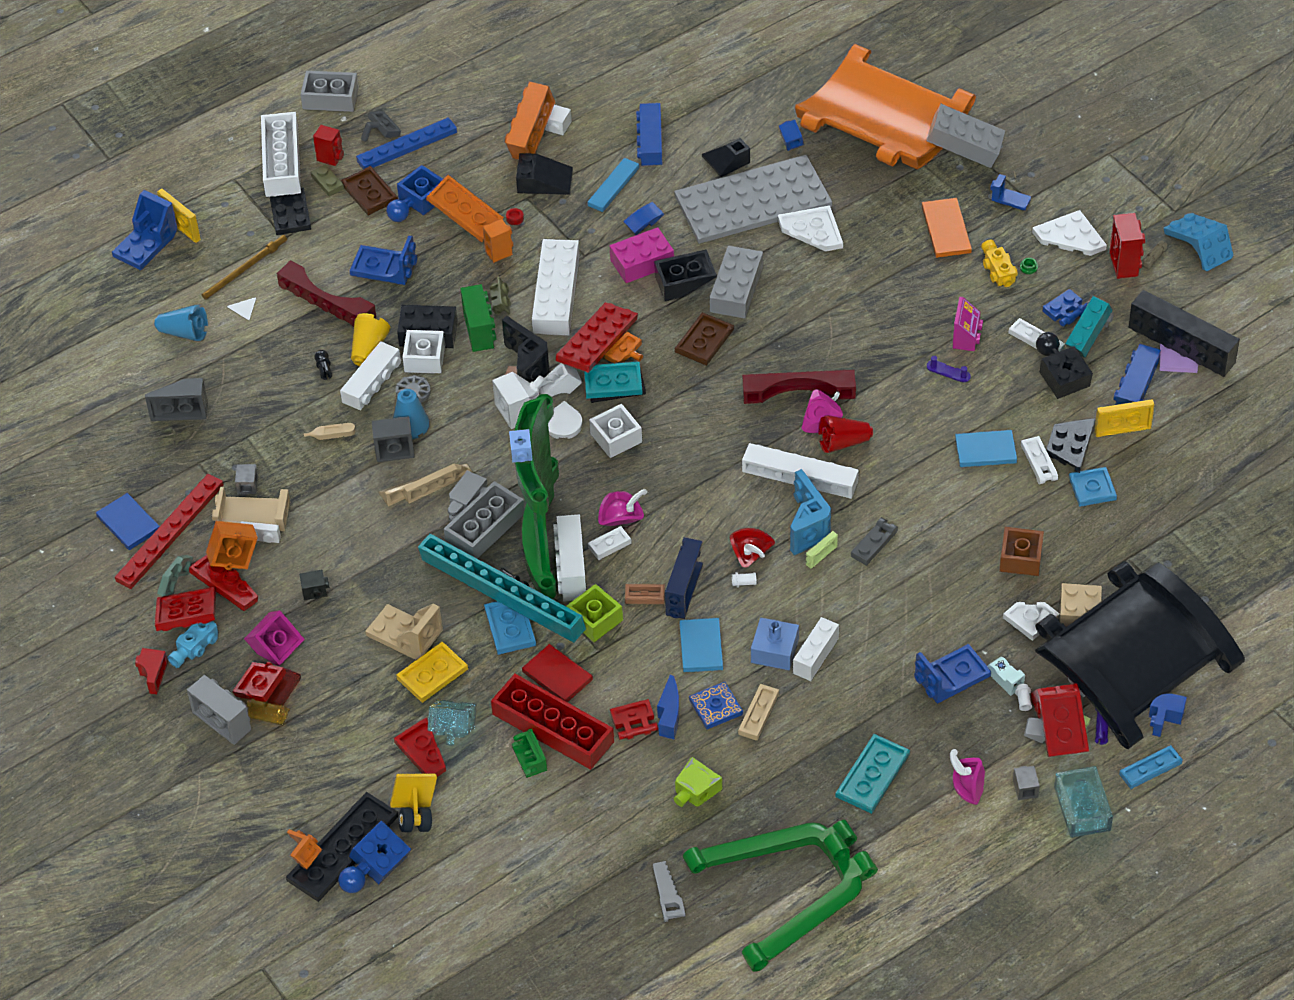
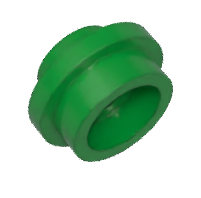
[1020,257,1038,274]

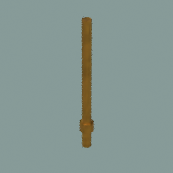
[201,235,287,300]

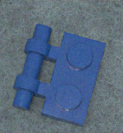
[1042,289,1087,326]

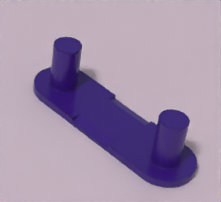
[927,356,971,382]

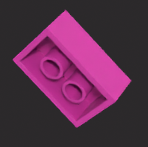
[609,227,674,283]

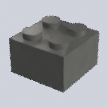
[372,417,415,462]

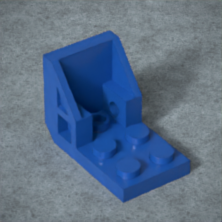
[112,190,177,270]

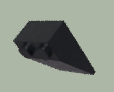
[516,153,573,195]
[654,249,717,301]

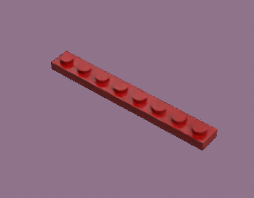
[115,473,224,589]

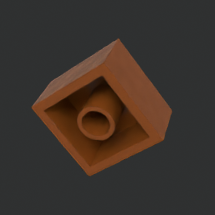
[999,527,1044,576]

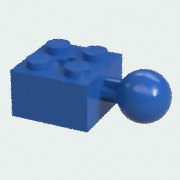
[386,165,443,222]
[338,821,411,893]

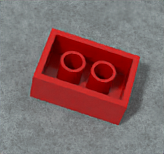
[1109,213,1145,279]

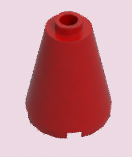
[818,415,873,453]

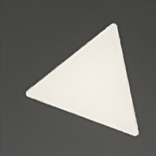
[227,298,256,320]

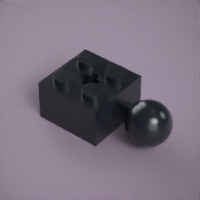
[1036,332,1093,399]

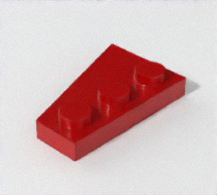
[394,717,446,777]

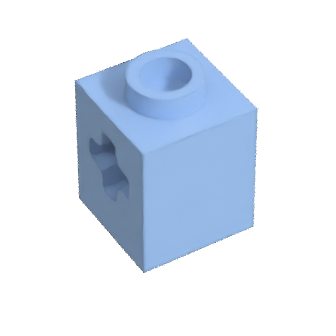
[509,429,532,463]

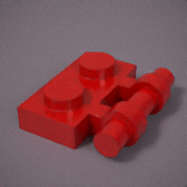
[610,699,658,740]

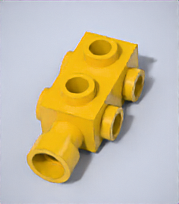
[981,240,1018,287]

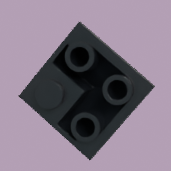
[702,138,750,177]

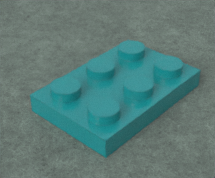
[584,362,642,399]

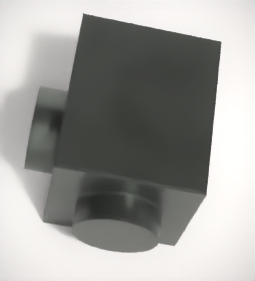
[299,570,330,601]

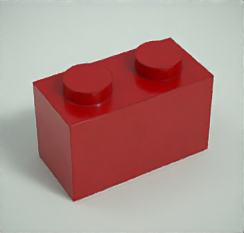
[313,125,344,166]

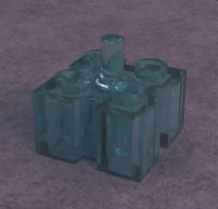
[428,699,477,746]

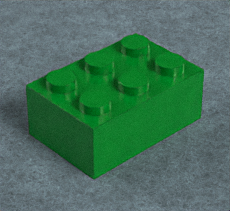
[460,284,497,352]

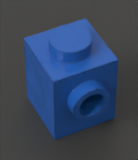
[779,120,804,151]

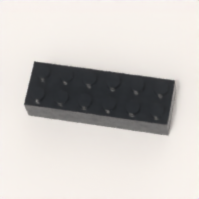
[1128,290,1240,377]

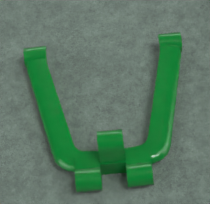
[683,820,878,972]

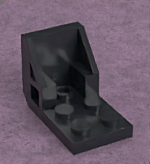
[502,316,550,383]

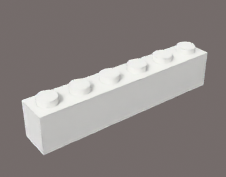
[742,443,859,499]

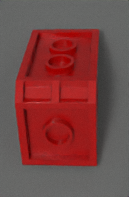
[1031,684,1089,757]

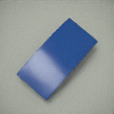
[624,202,664,235]

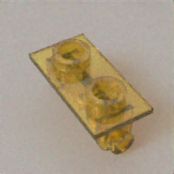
[246,698,290,726]

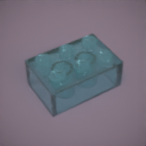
[1054,766,1113,838]

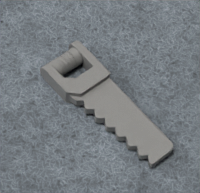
[653,861,685,922]

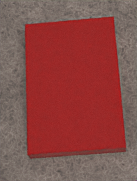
[522,644,593,702]

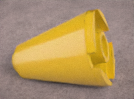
[351,313,391,366]

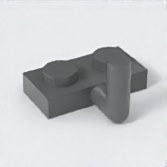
[361,111,401,141]

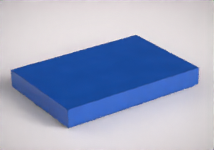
[96,493,160,550]

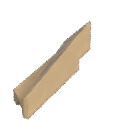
[379,463,473,506]

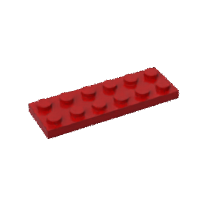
[555,302,638,373]

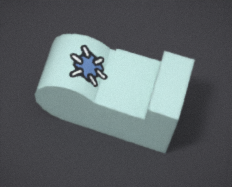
[987,657,1025,696]

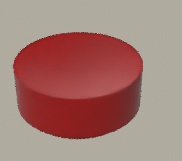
[506,208,524,225]

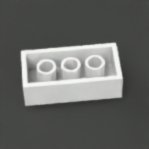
[553,514,586,602]

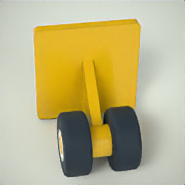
[390,774,437,832]

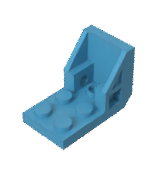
[790,469,831,555]

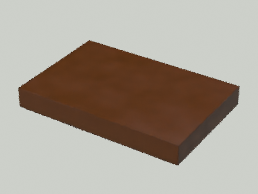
[341,166,398,215]
[675,312,734,366]

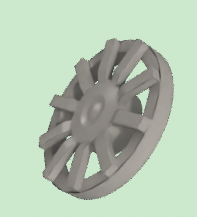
[395,375,430,403]

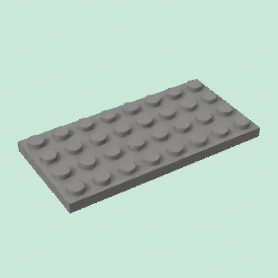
[674,155,832,244]

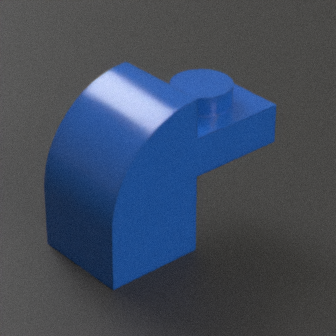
[1149,694,1187,737]

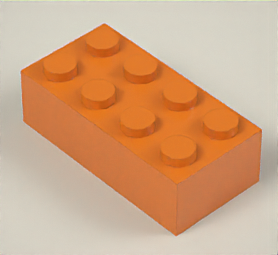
[505,81,555,160]

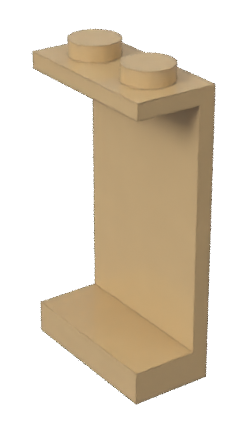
[212,487,290,531]

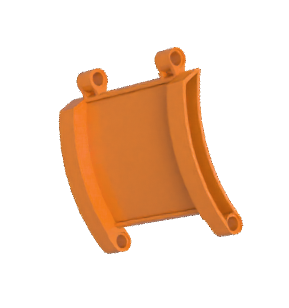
[795,44,976,170]

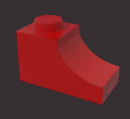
[135,648,168,694]

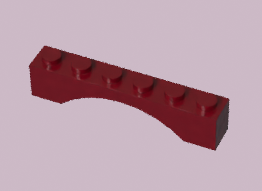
[277,260,376,327]
[742,370,856,404]

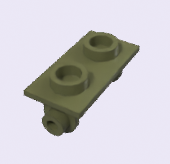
[490,277,511,315]

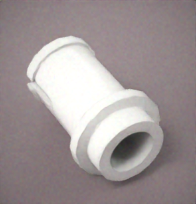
[732,572,756,588]
[1015,684,1032,711]

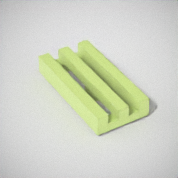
[806,531,838,568]

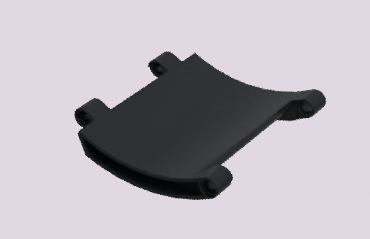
[1035,561,1245,749]

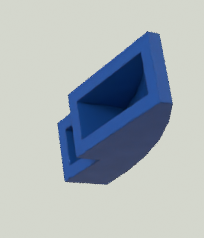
[657,675,679,739]

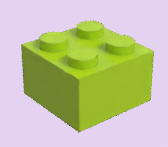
[566,584,623,642]

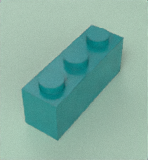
[1065,296,1113,358]

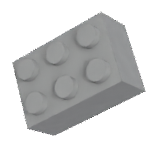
[300,71,359,112]
[187,675,251,745]

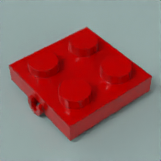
[232,662,286,702]

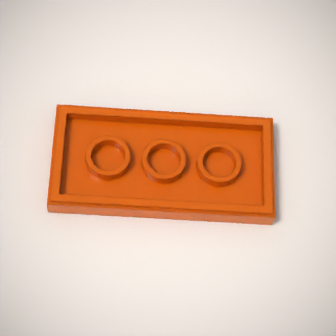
[426,175,504,242]
[922,198,972,258]

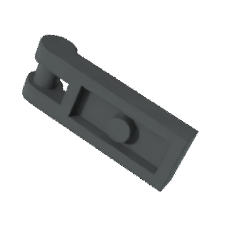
[851,517,898,566]

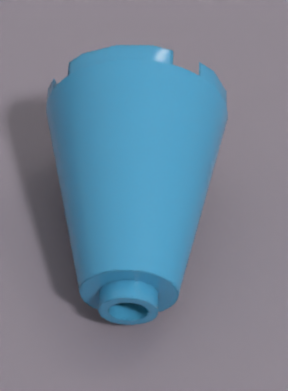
[154,305,208,341]
[393,389,429,439]

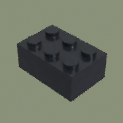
[397,305,458,348]

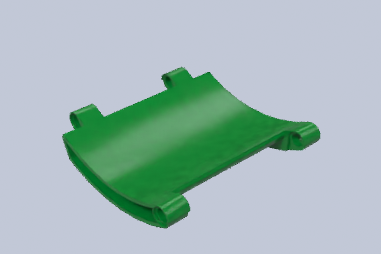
[515,394,559,599]

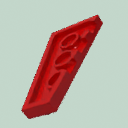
[189,555,258,611]

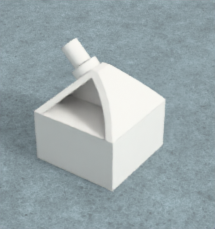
[492,372,545,429]

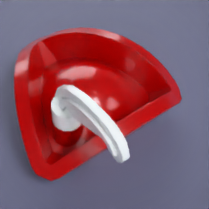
[730,528,775,568]

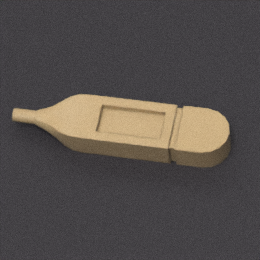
[304,423,356,440]

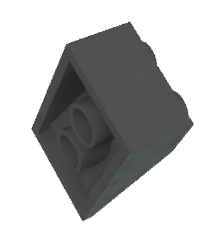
[145,378,208,421]

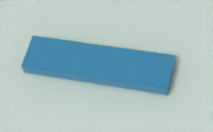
[588,158,639,212]

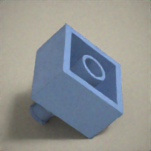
[751,618,799,670]

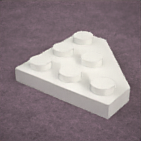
[778,205,843,251]
[1032,210,1107,256]

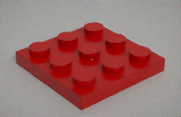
[155,587,216,631]

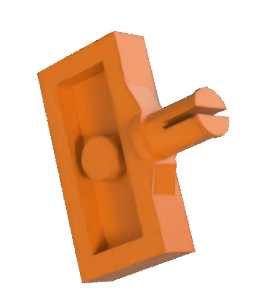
[605,332,643,363]

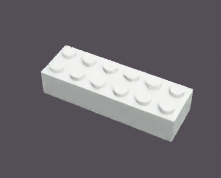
[261,112,301,197]
[532,239,580,335]

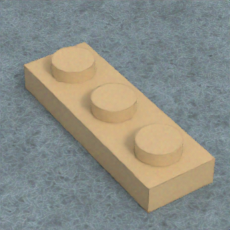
[738,684,779,740]

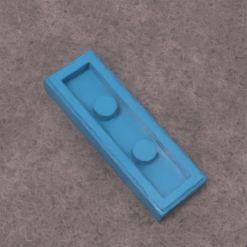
[1119,745,1183,789]

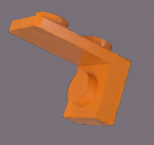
[287,829,322,869]

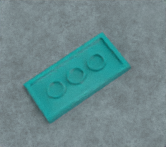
[835,734,910,814]

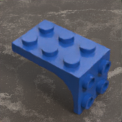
[350,235,418,285]
[914,644,991,704]

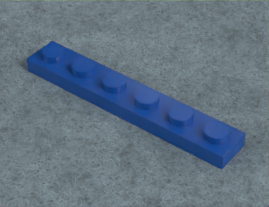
[356,117,457,169]

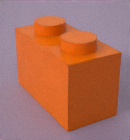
[483,219,514,263]

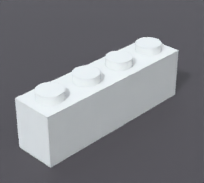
[340,341,401,411]

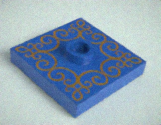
[689,682,743,729]

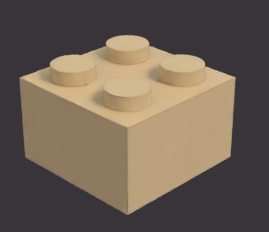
[1059,583,1102,627]

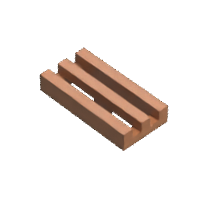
[625,584,665,604]

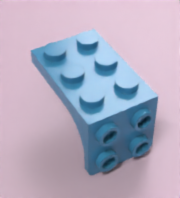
[1163,213,1233,271]

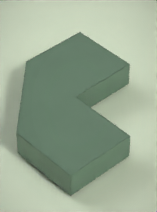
[157,555,193,596]

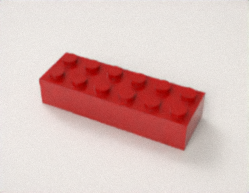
[491,673,614,770]

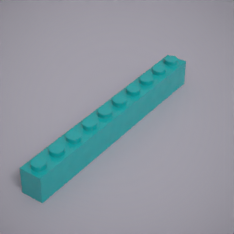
[418,534,586,643]

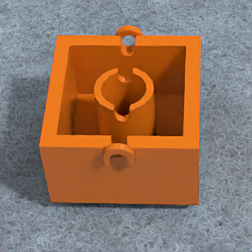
[206,521,258,570]

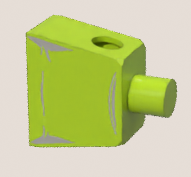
[673,757,722,807]

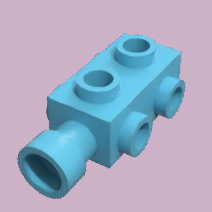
[167,621,218,668]

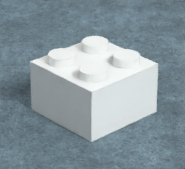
[403,330,445,373]
[589,404,642,458]

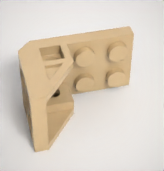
[365,604,443,660]

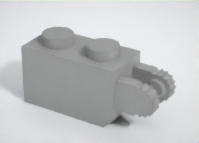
[448,470,487,522]

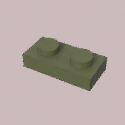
[311,164,344,197]

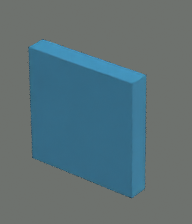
[1069,467,1117,507]

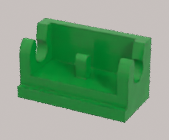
[512,728,547,778]

